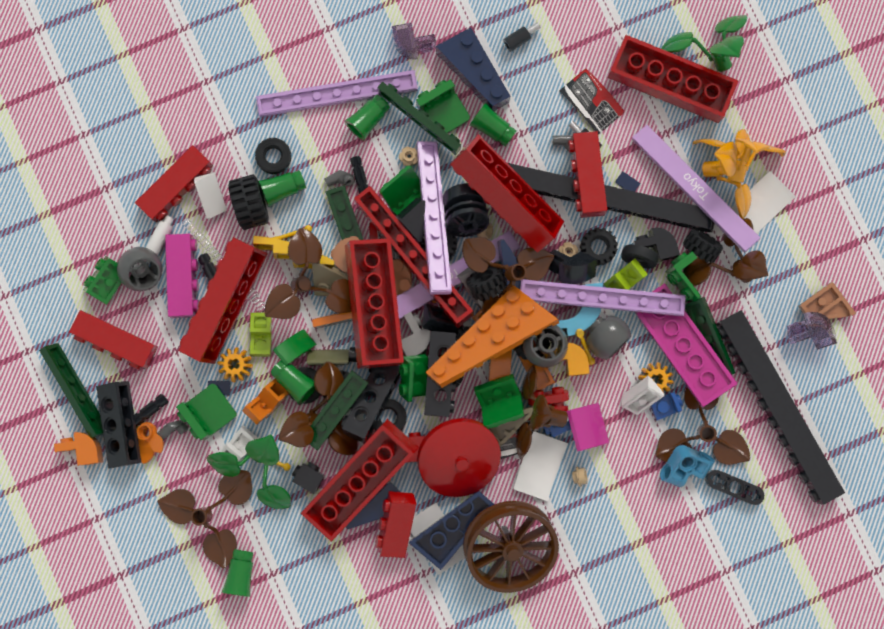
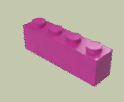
[165,233,199,318]

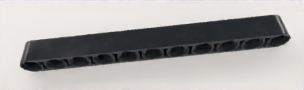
[508,163,715,232]

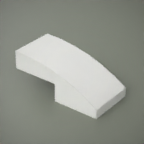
[220,426,259,461]

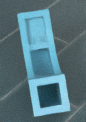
[557,283,603,338]

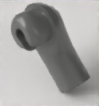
[552,135,572,154]
[324,170,354,187]
[157,420,188,441]

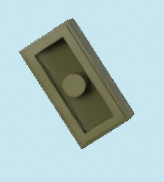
[307,349,349,366]

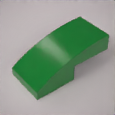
[273,329,317,366]

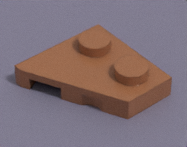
[798,282,856,322]

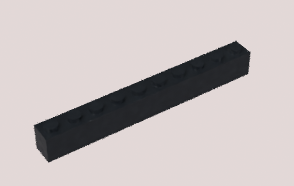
[716,310,845,505]

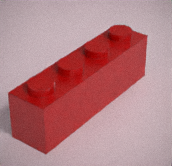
[568,131,608,218]
[134,145,213,223]
[69,310,158,370]

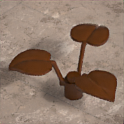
[683,218,768,286]
[265,228,351,319]
[462,237,554,315]
[278,362,357,456]
[516,365,568,460]
[655,387,750,465]
[157,470,253,569]

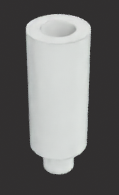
[146,215,174,255]

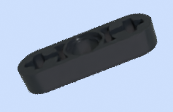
[705,470,765,505]

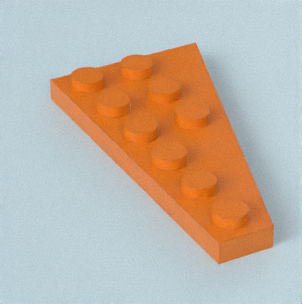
[426,285,559,388]

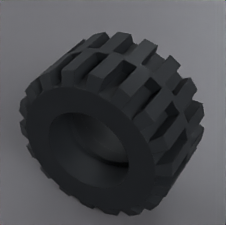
[228,174,269,230]

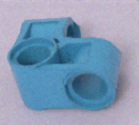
[660,445,715,487]

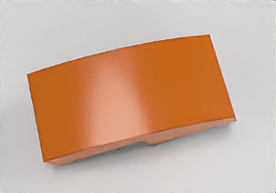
[489,350,512,382]

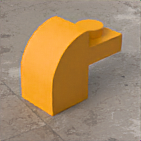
[544,343,590,377]

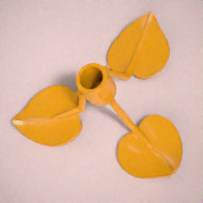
[702,129,752,220]
[692,139,786,183]

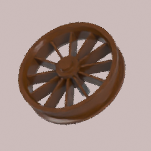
[463,501,559,593]

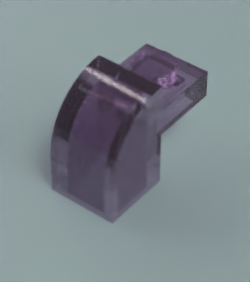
[392,23,436,60]
[787,312,837,350]

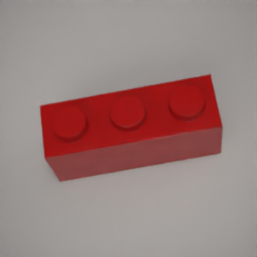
[375,491,417,558]

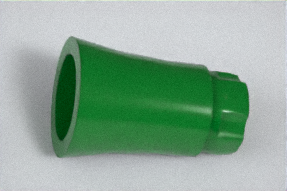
[344,94,390,141]
[469,103,517,147]
[259,170,306,207]
[271,360,316,405]
[221,549,253,597]

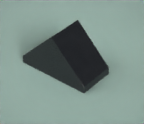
[396,198,426,242]

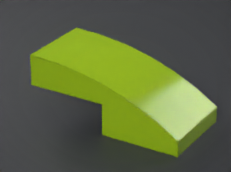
[603,258,648,290]
[250,313,272,357]

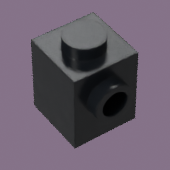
[292,462,326,494]

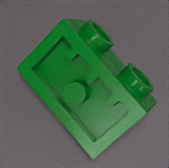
[83,256,121,305]
[399,354,428,402]

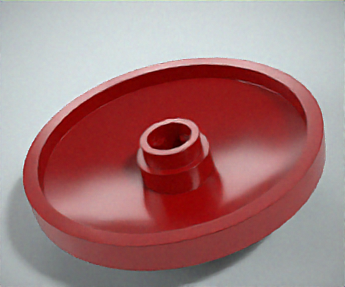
[417,418,501,497]

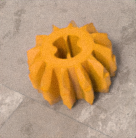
[217,347,253,382]
[638,362,674,393]

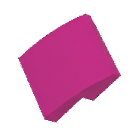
[567,403,609,452]

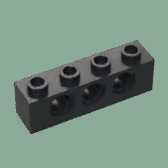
[424,331,459,417]
[341,365,401,443]
[96,381,142,469]

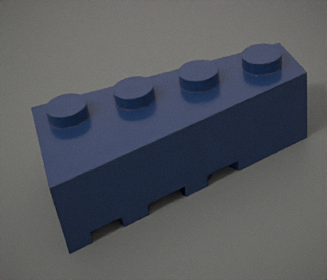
[436,27,511,111]
[409,491,494,570]

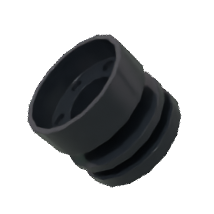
[443,183,489,237]

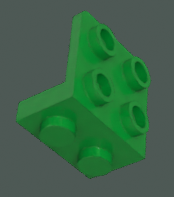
[416,79,470,134]
[379,165,421,216]
[665,251,701,302]
[474,374,524,429]
[176,384,237,440]

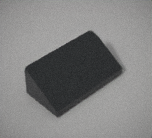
[422,303,463,334]

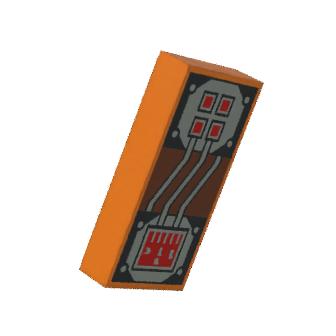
[312,312,352,329]

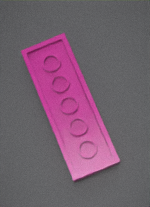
[634,283,738,408]

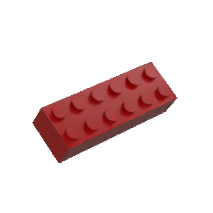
[607,35,739,123]
[450,134,564,253]
[178,237,268,364]
[345,238,404,369]
[300,418,418,542]

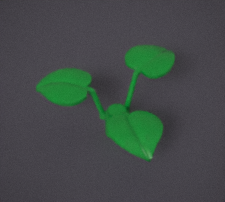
[661,15,748,72]
[206,434,291,509]

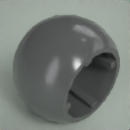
[117,247,163,292]
[586,315,631,360]
[523,325,568,368]

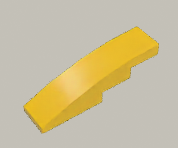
[253,236,335,269]

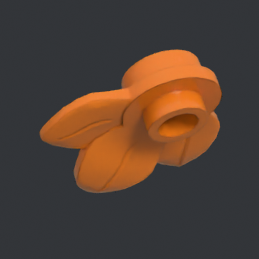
[137,422,164,464]

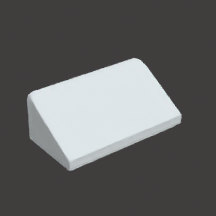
[194,172,227,219]
[621,376,664,415]

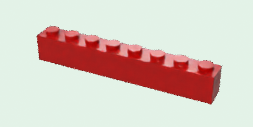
[354,186,474,328]

